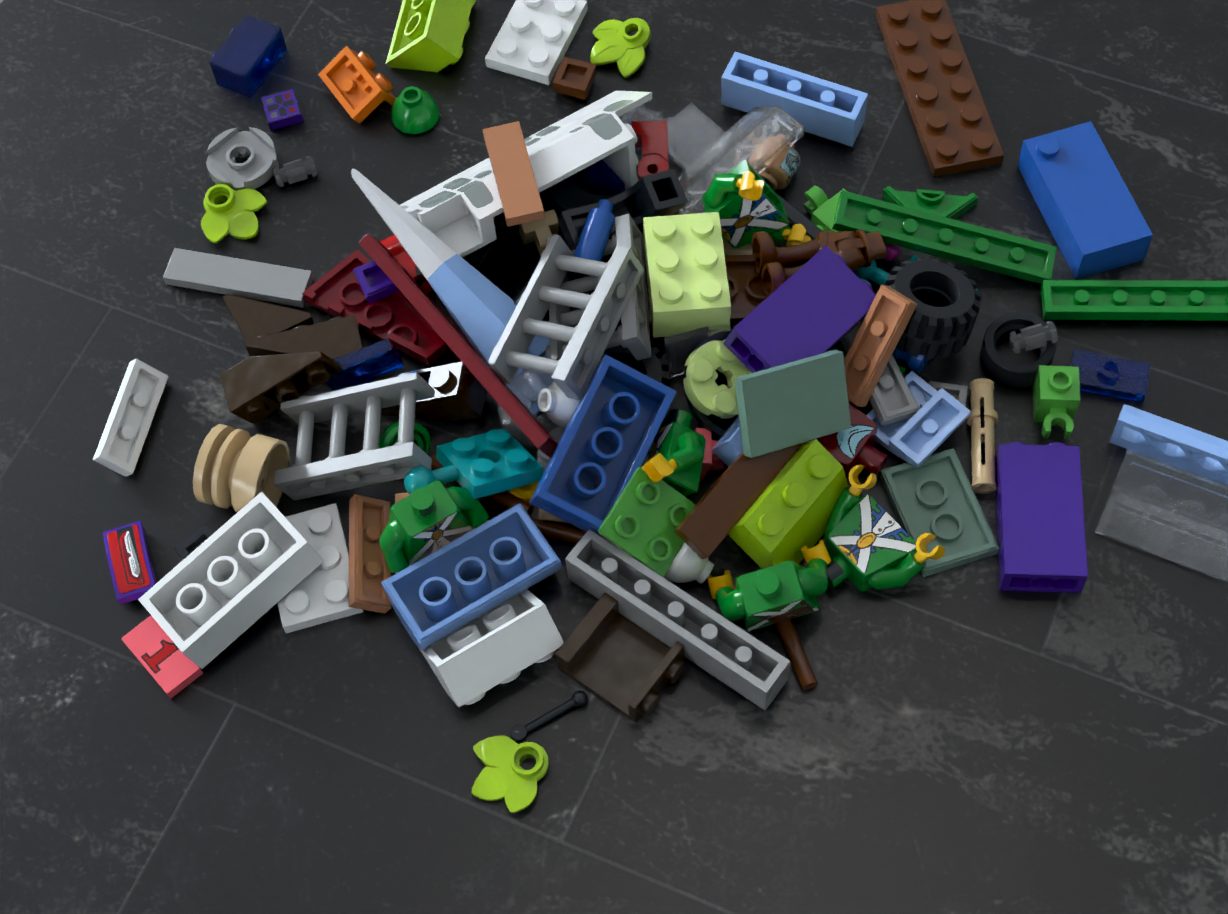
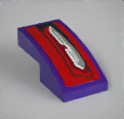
[103,520,157,605]

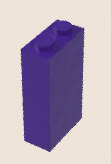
[723,246,876,373]
[995,441,1088,593]

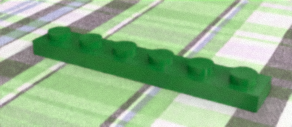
[832,190,1057,284]
[1041,280,1228,321]

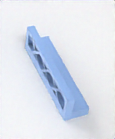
[1109,404,1228,486]

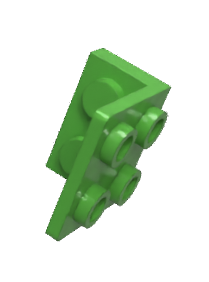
[598,466,696,577]

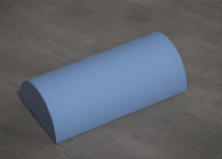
[381,503,562,651]

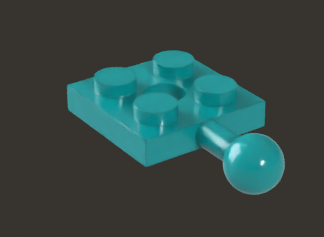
[404,428,543,500]

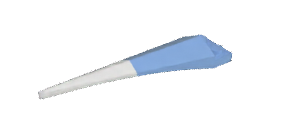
[351,169,554,416]

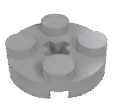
[206,127,279,191]

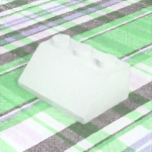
[420,589,564,707]

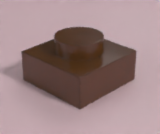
[552,57,597,100]

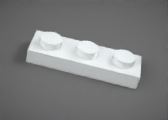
[93,358,168,477]

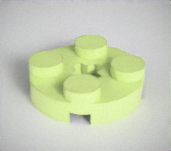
[683,339,752,419]

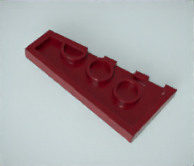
[302,249,450,366]

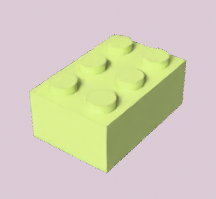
[643,212,731,338]

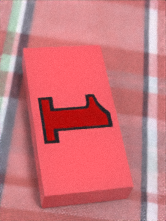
[121,616,203,699]

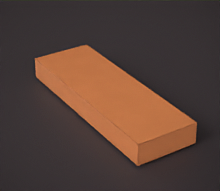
[482,121,545,227]
[844,285,917,407]
[349,494,391,614]

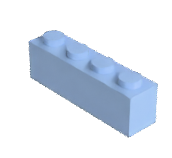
[721,52,868,147]

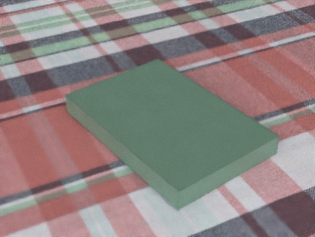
[734,350,851,458]
[880,448,1000,577]

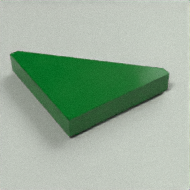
[882,186,978,220]

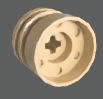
[193,424,290,512]

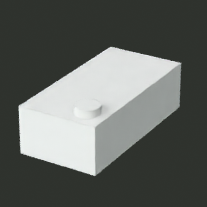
[138,491,324,669]

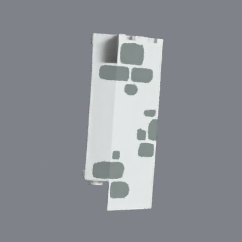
[399,91,652,258]

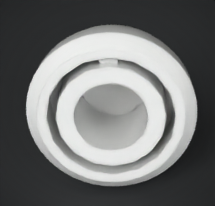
[538,382,580,428]
[663,542,714,584]

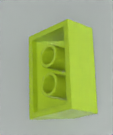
[386,0,476,72]
[728,439,849,569]

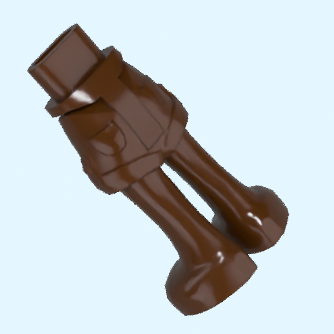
[752,229,887,297]

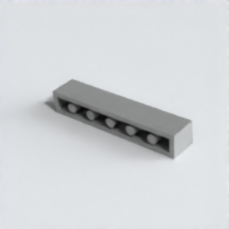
[565,529,790,710]

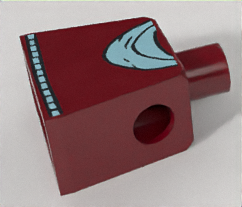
[804,402,888,481]

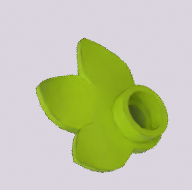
[590,18,651,78]
[201,184,267,244]
[471,735,549,813]

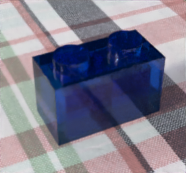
[209,14,287,98]

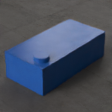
[1017,121,1153,280]
[529,355,677,537]

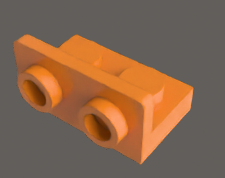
[318,46,396,124]

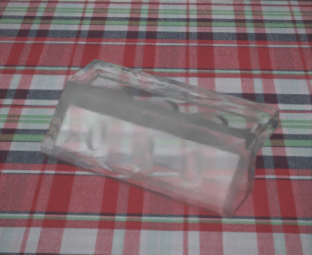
[674,106,804,215]
[1095,449,1228,582]

